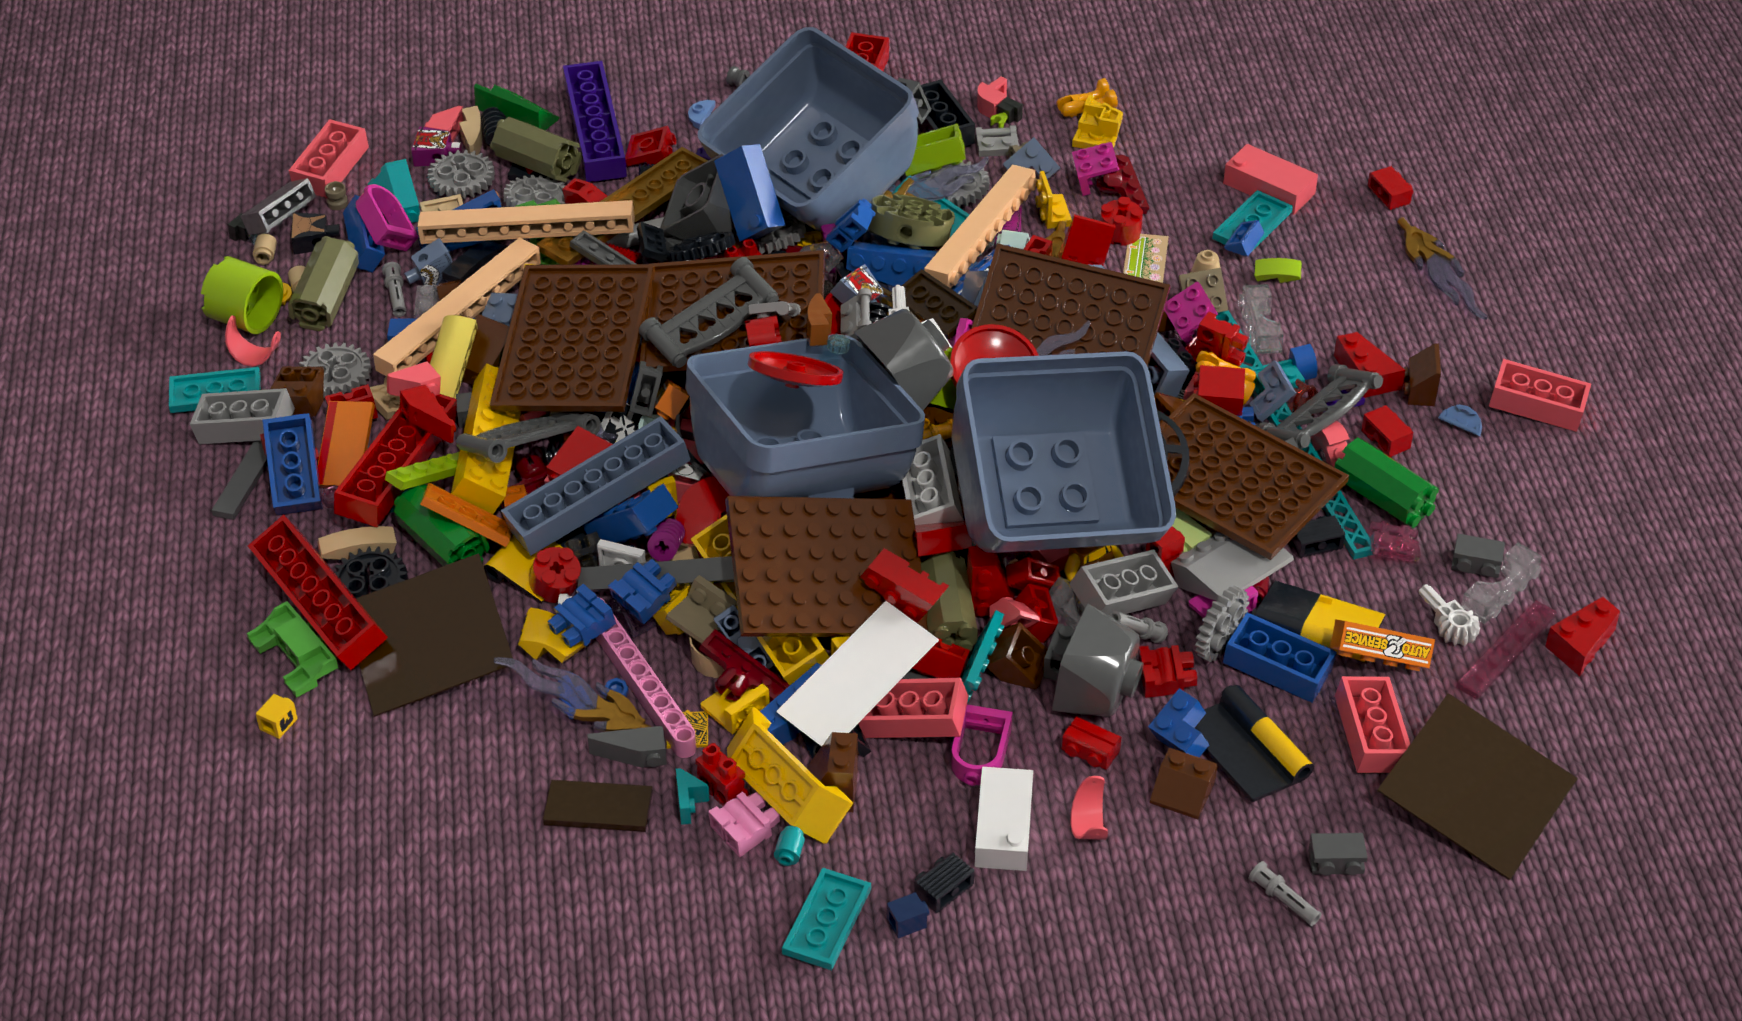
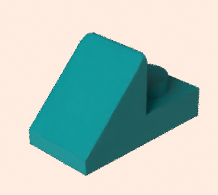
[676,768,710,825]

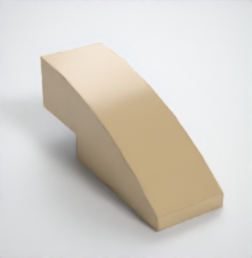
[459,106,483,155]
[317,526,397,560]

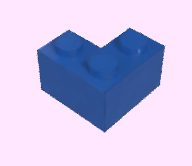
[1148,688,1209,757]

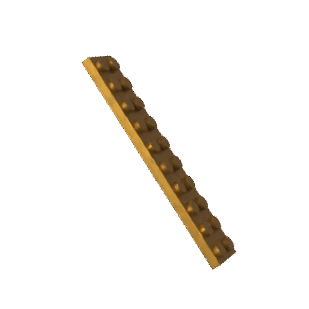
[536,147,708,265]

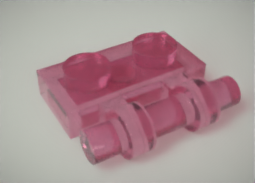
[1370,521,1421,563]

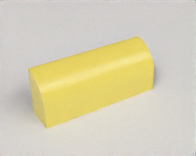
[430,315,478,399]

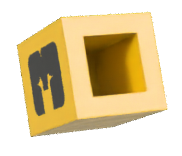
[256,694,298,739]

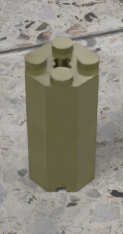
[490,117,582,182]
[288,236,359,332]
[920,551,978,653]

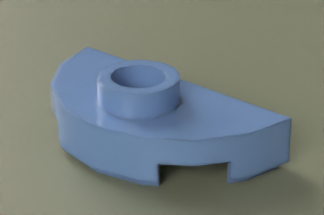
[688,100,716,129]
[1438,404,1482,436]

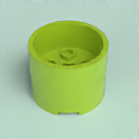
[201,256,283,334]

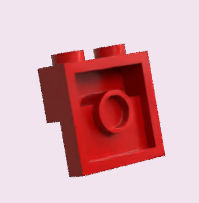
[625,126,677,166]

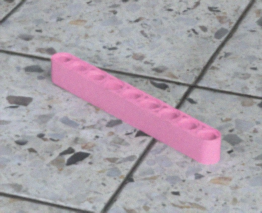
[596,597,696,758]

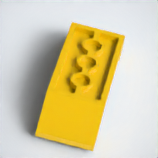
[727,708,853,843]

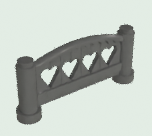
[639,257,779,368]
[1259,364,1383,449]
[456,411,601,463]

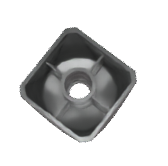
[661,154,737,240]
[854,309,954,410]
[1052,604,1144,717]

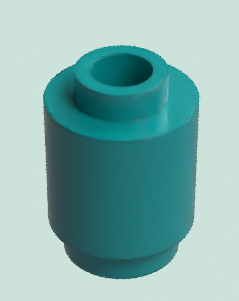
[774,826,805,866]

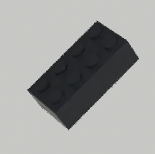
[918,79,975,146]

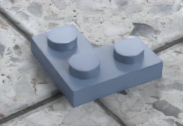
[1003,137,1061,180]
[1249,360,1296,422]

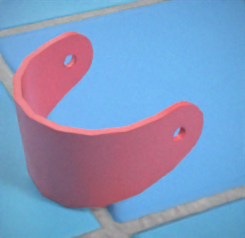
[225,315,281,367]
[1070,776,1108,840]

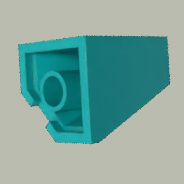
[368,159,420,223]

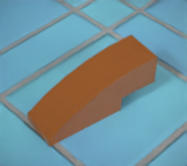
[806,293,832,346]

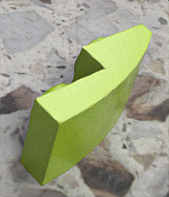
[1255,258,1302,283]

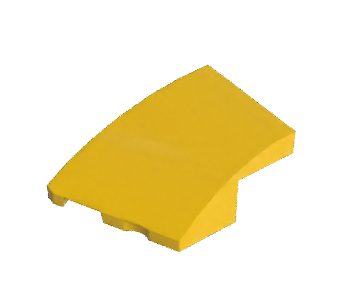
[1072,95,1123,149]
[518,607,592,663]

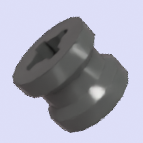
[726,66,750,88]

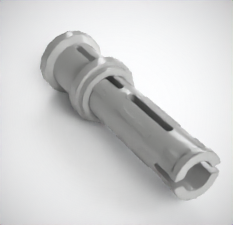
[382,262,407,317]
[1109,611,1168,643]
[1249,861,1322,926]

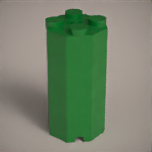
[1335,437,1439,528]
[394,484,490,566]

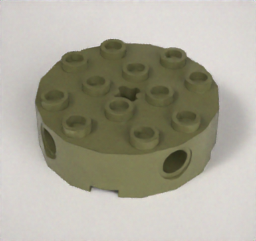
[868,194,955,249]

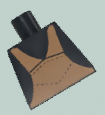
[291,213,341,255]

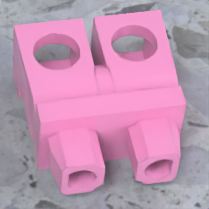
[708,792,780,857]

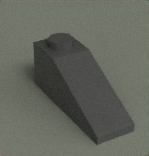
[587,726,667,768]

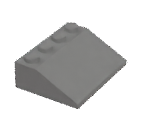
[1171,532,1294,601]

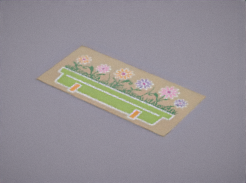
[1123,234,1169,283]

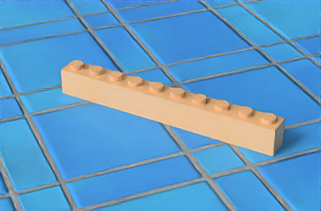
[924,164,1037,288]
[417,200,635,244]
[373,237,541,376]

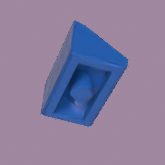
[1224,220,1264,256]

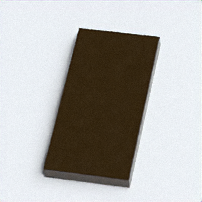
[890,269,978,340]
[543,779,653,832]

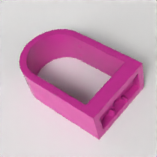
[356,184,419,251]
[952,704,1013,786]

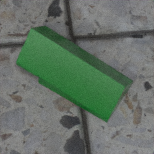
[474,84,560,130]

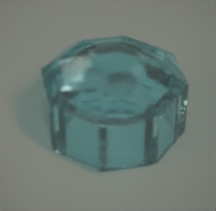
[827,334,850,354]

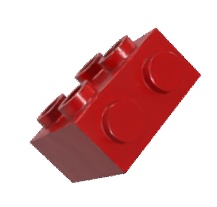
[1193,365,1245,416]

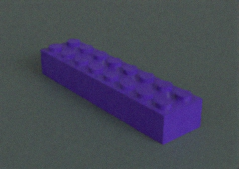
[563,61,627,182]

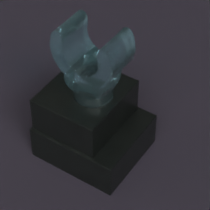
[228,213,258,245]

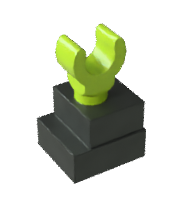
[991,97,1023,128]

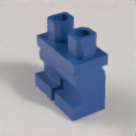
[826,198,876,253]
[608,559,677,624]
[547,584,616,648]

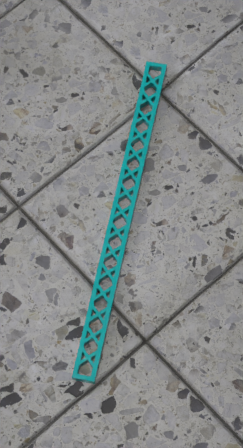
[1216,310,1376,560]

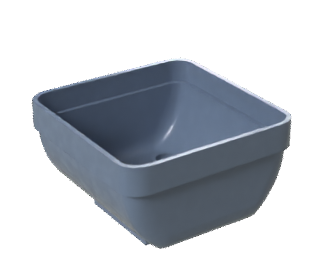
[698,27,919,231]
[685,334,925,498]
[951,351,1176,553]

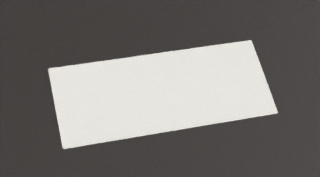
[777,601,939,746]

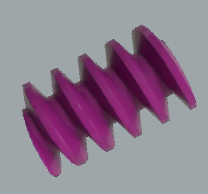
[647,518,685,562]

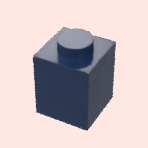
[887,892,930,939]

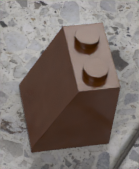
[462,314,509,386]
[807,732,858,812]

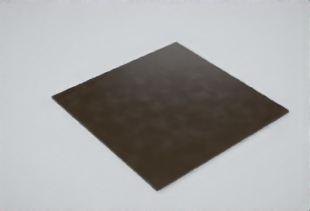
[356,553,515,717]
[1377,693,1578,880]

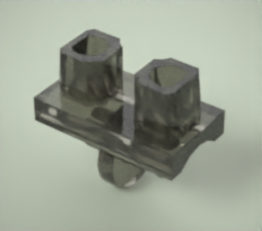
[564,531,600,568]

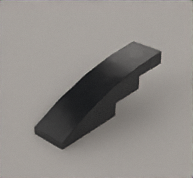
[442,240,508,284]

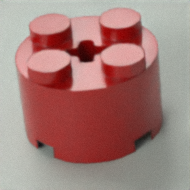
[1100,197,1143,246]
[745,316,782,347]
[529,547,581,603]

